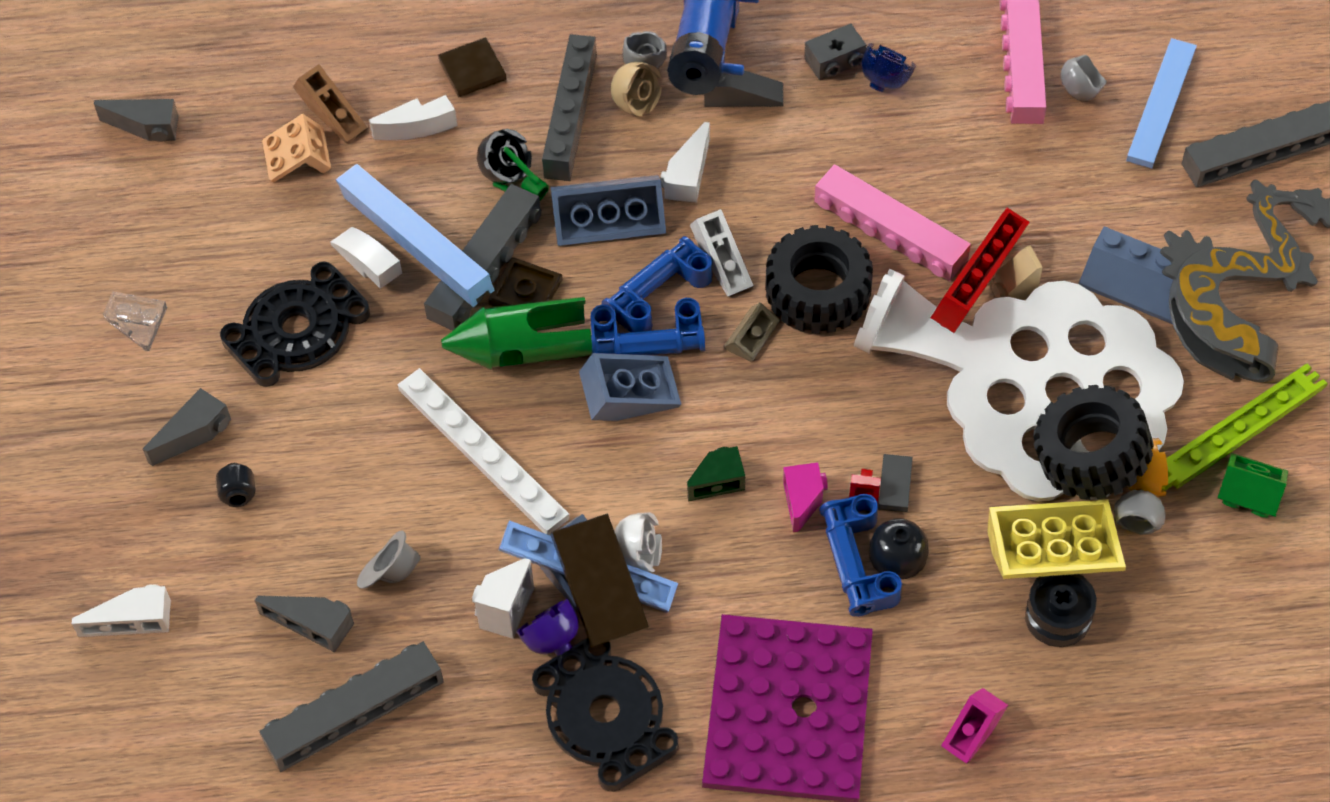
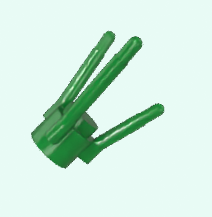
[493,147,550,201]

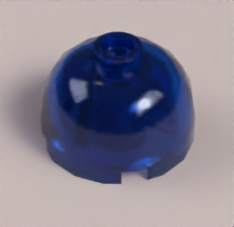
[861,43,916,92]

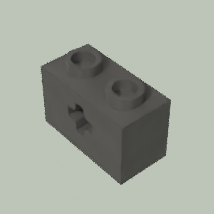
[804,23,866,80]

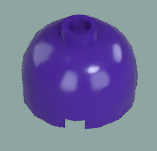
[516,599,579,656]

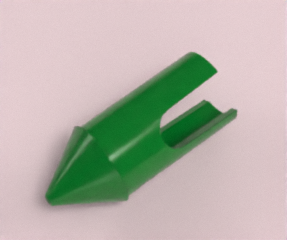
[441,297,592,370]

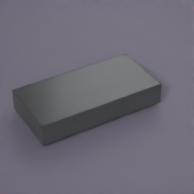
[878,454,913,512]

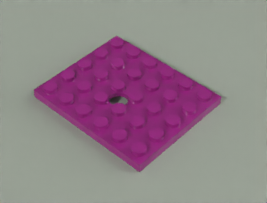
[702,614,873,802]

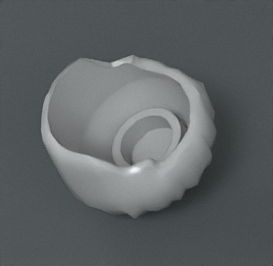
[622,31,667,69]
[1061,55,1106,101]
[1113,489,1165,535]

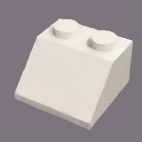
[472,558,534,639]

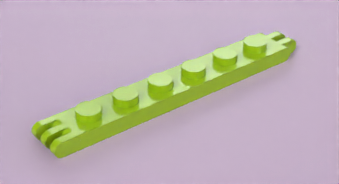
[1162,363,1328,491]

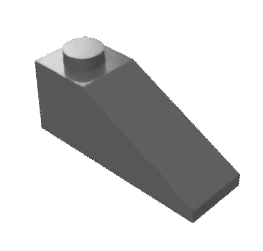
[704,70,784,107]
[94,99,179,142]
[143,388,231,466]
[255,595,354,653]

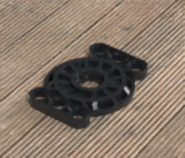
[220,261,370,387]
[532,638,678,792]

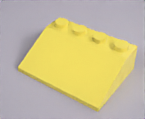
[987,499,1126,579]

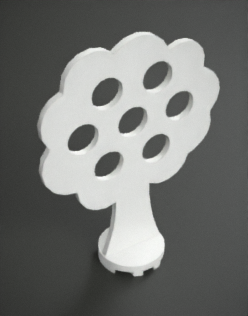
[854,269,1184,502]

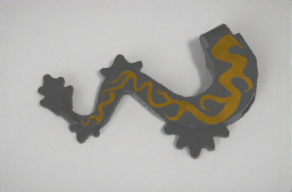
[1160,180,1330,382]

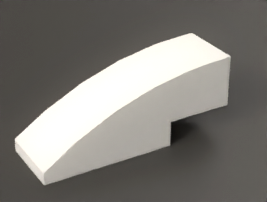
[369,95,457,140]
[330,227,402,289]

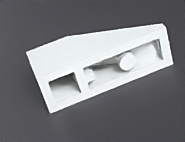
[660,122,710,203]
[690,209,754,297]
[72,584,171,637]

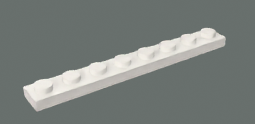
[398,368,570,535]

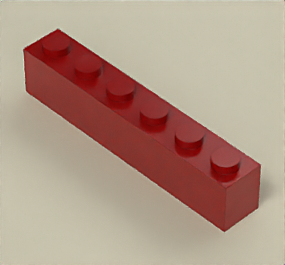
[930,207,1030,333]

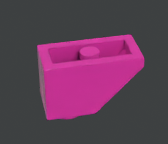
[783,462,828,532]
[941,688,1008,764]

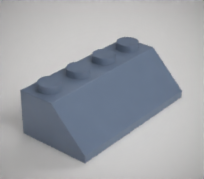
[550,175,666,246]
[1079,226,1173,324]

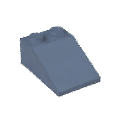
[579,353,681,421]

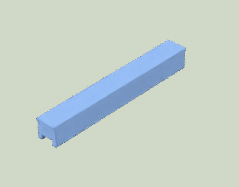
[336,164,495,307]

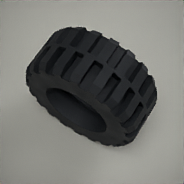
[765,225,873,334]
[1033,385,1154,500]

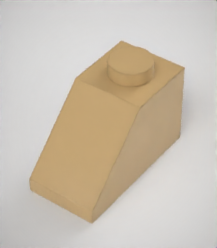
[993,245,1043,301]

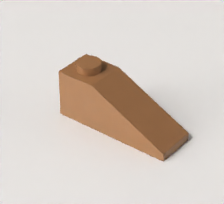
[293,64,368,143]

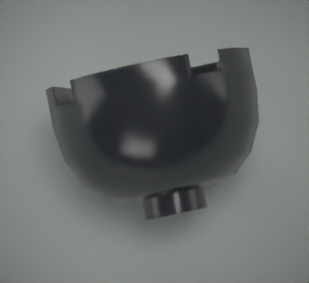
[476,129,532,184]
[869,519,929,580]

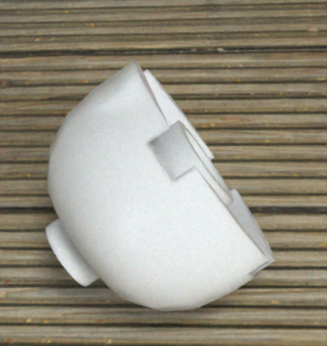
[614,513,662,572]

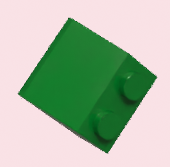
[1217,453,1288,518]

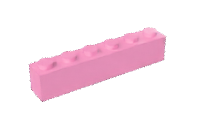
[1000,0,1046,124]
[814,164,971,281]

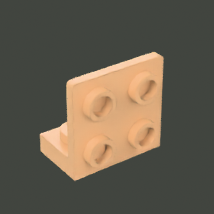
[262,114,331,182]

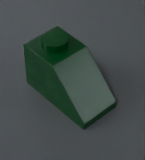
[687,446,746,502]

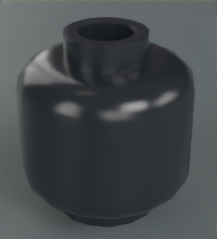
[216,463,256,507]

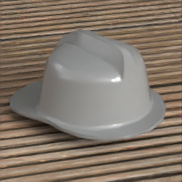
[357,531,420,589]

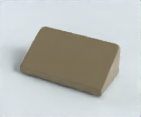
[724,302,780,362]

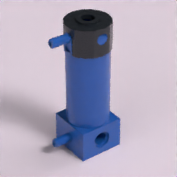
[667,0,759,95]

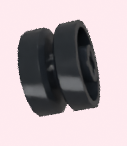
[1025,574,1097,648]

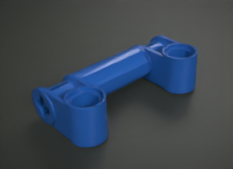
[601,236,713,332]
[590,298,705,355]
[819,494,902,617]

